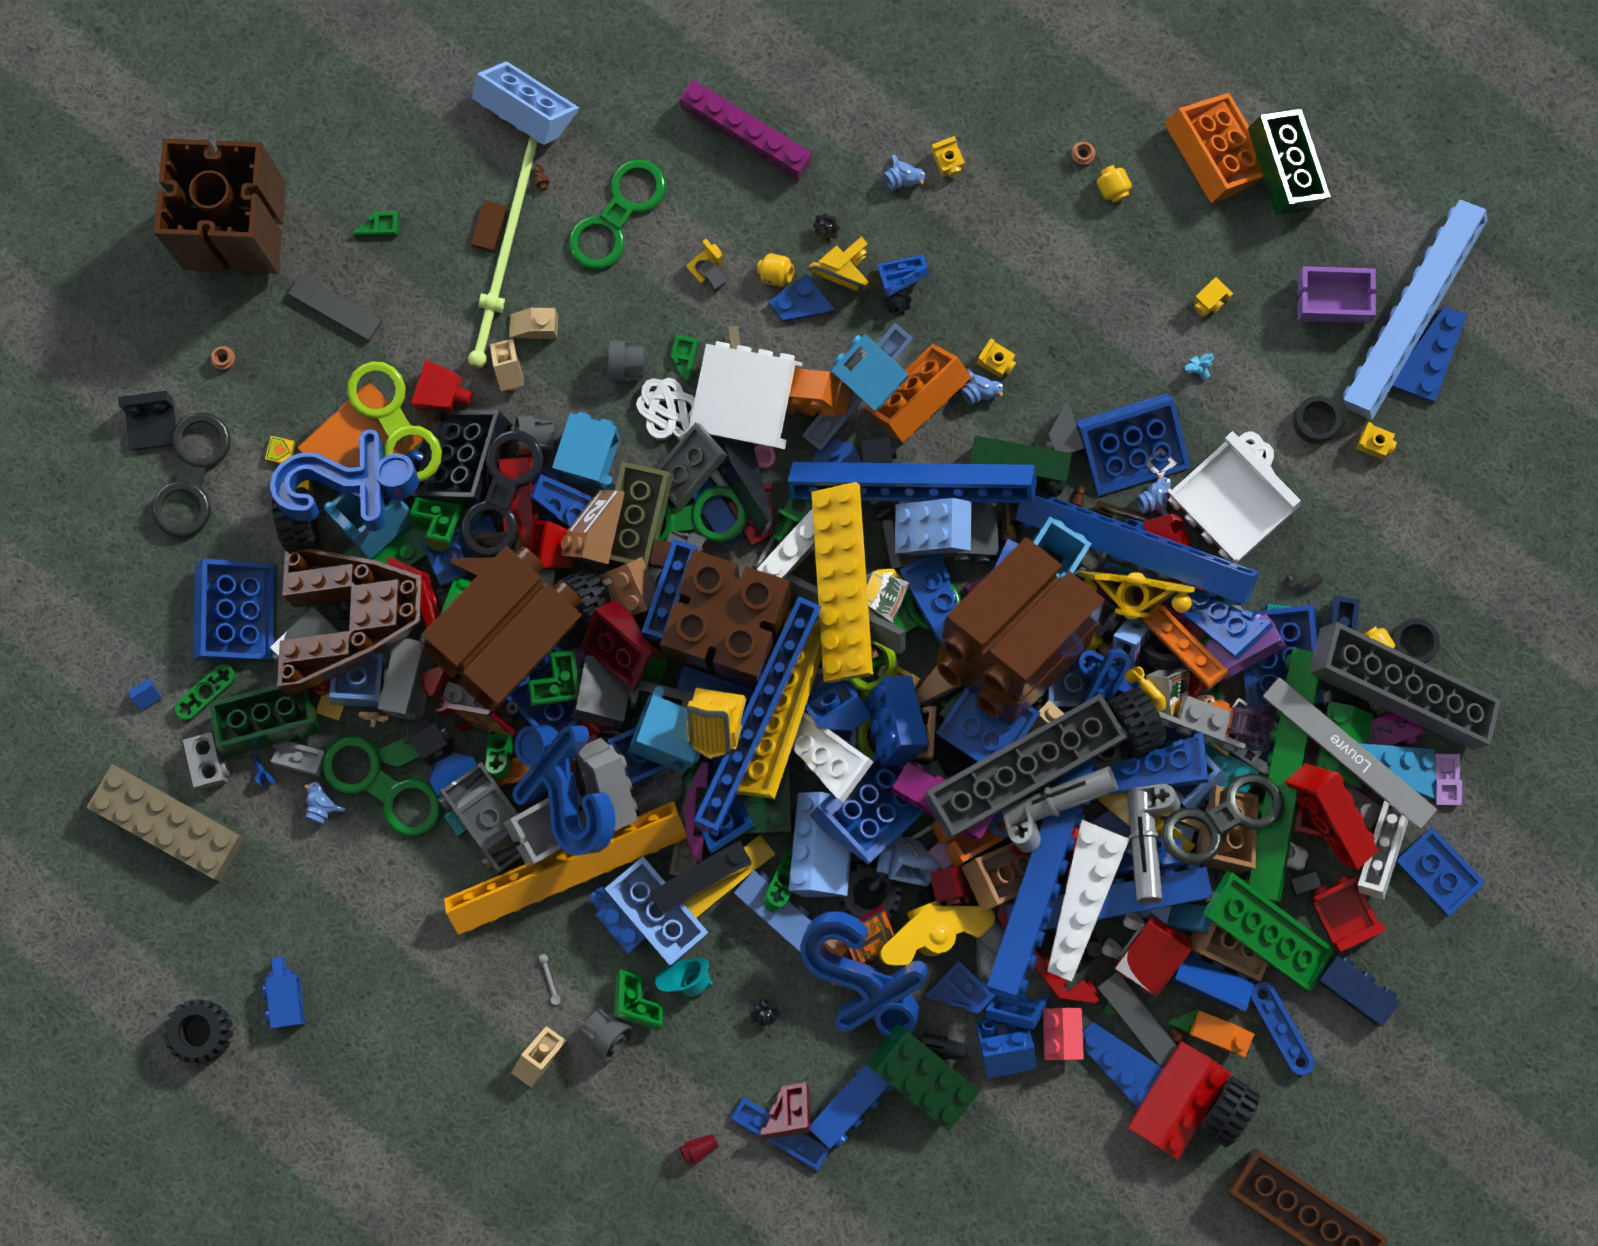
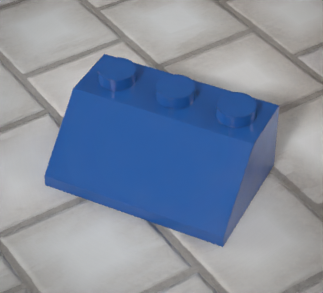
[1169,951,1254,1013]

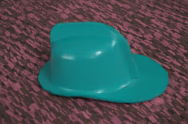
[655,957,713,997]

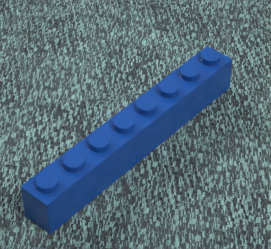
[1005,865,1213,931]

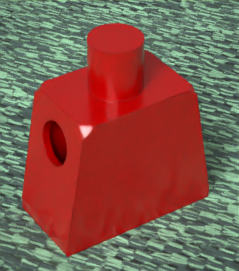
[411,360,473,411]
[528,520,573,568]

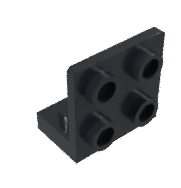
[118,391,176,450]

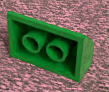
[1313,701,1374,788]

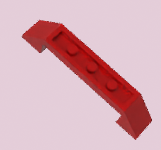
[386,557,451,698]
[996,897,1099,1004]

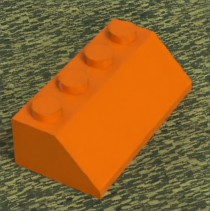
[864,344,971,443]

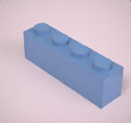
[734,871,811,953]

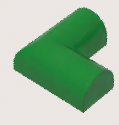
[409,497,464,552]
[528,650,579,706]
[614,969,663,1031]

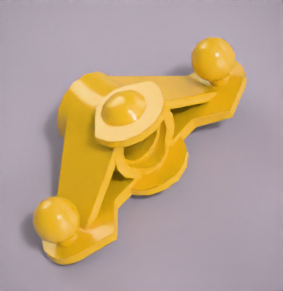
[1078,571,1195,620]
[879,901,995,966]

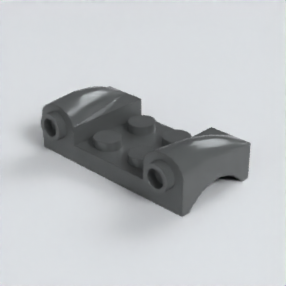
[438,762,521,874]

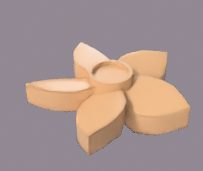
[359,712,388,728]

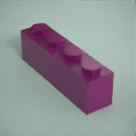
[890,762,994,843]

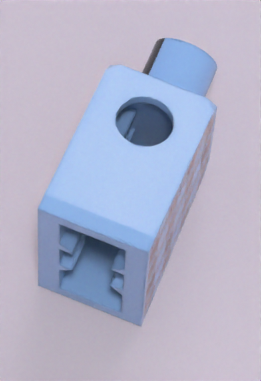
[1112,617,1152,669]

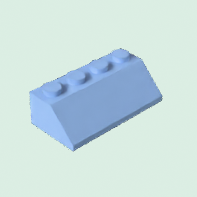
[471,61,579,145]
[789,792,851,898]
[605,857,708,966]

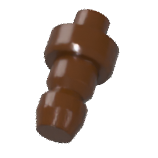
[534,165,550,191]
[1069,486,1085,508]
[1169,1027,1190,1046]

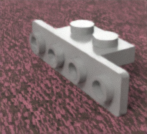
[1158,695,1246,753]

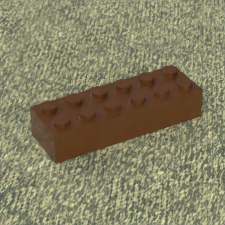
[1226,1148,1389,1246]

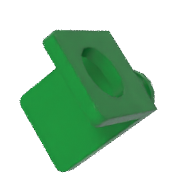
[772,496,812,542]

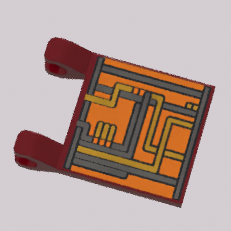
[434,697,515,735]
[845,905,895,965]

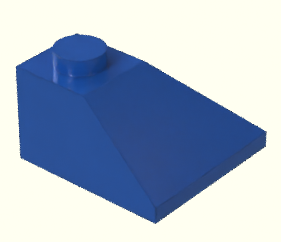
[805,680,872,731]
[701,794,753,853]

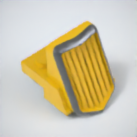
[807,236,869,292]
[686,688,746,759]

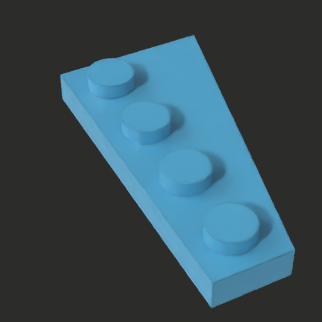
[1359,743,1436,799]

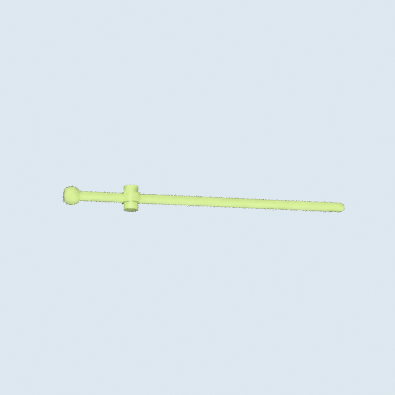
[468,136,538,368]

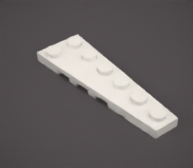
[792,712,873,803]
[1048,820,1129,982]

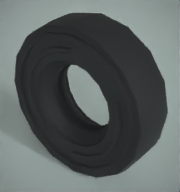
[1143,636,1184,670]

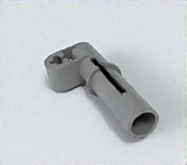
[1002,766,1118,853]
[1127,784,1181,905]

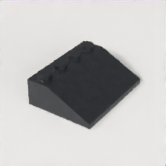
[412,410,513,510]

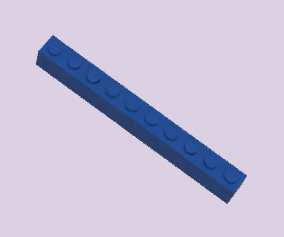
[788,462,1037,503]
[1015,490,1259,605]
[694,596,821,836]
[987,758,1100,1001]

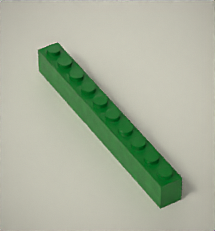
[1245,648,1321,903]

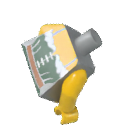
[866,568,910,645]
[1124,666,1190,728]

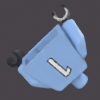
[870,834,940,903]

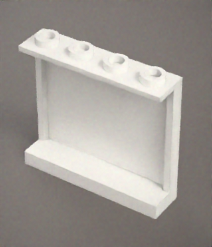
[689,341,803,449]
[1167,431,1301,564]

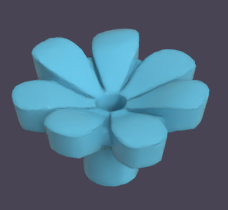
[1184,353,1214,380]

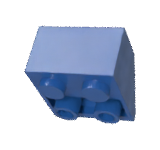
[975,1019,1037,1078]

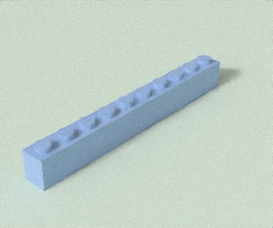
[1343,200,1488,420]

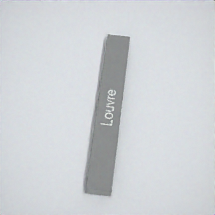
[1262,677,1437,829]

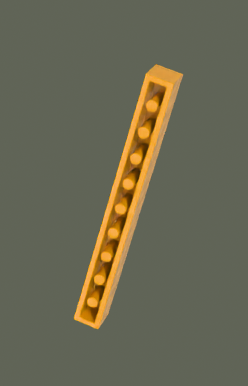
[444,801,687,935]

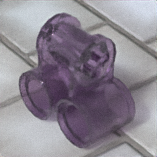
[1227,703,1276,752]

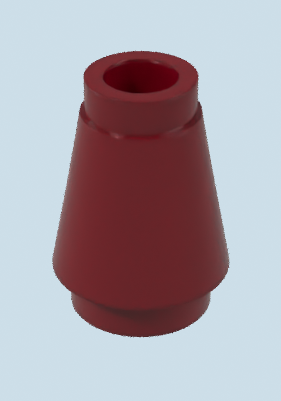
[679,1134,719,1166]

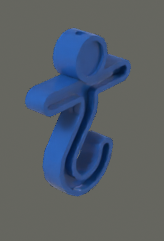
[270,429,419,531]
[513,725,616,856]
[800,912,928,1037]

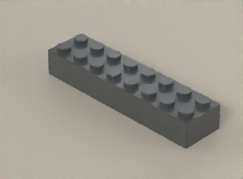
[1309,622,1501,750]
[923,693,1127,840]

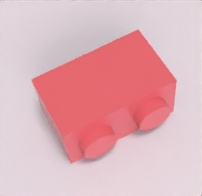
[1043,1008,1083,1060]

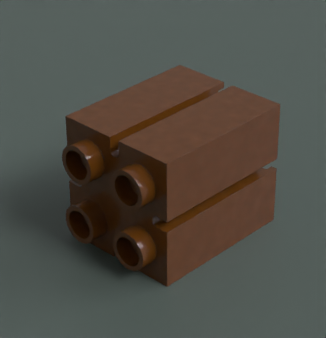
[154,139,286,274]
[936,537,1105,724]
[419,545,582,713]
[660,549,792,690]

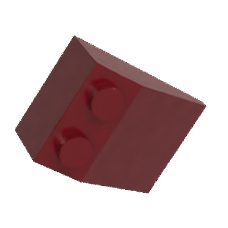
[580,600,652,691]

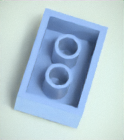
[895,498,971,556]

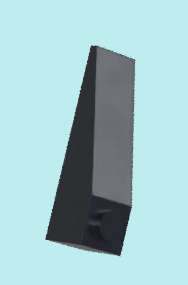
[719,442,773,536]
[649,841,752,915]

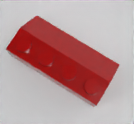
[1127,1041,1231,1160]

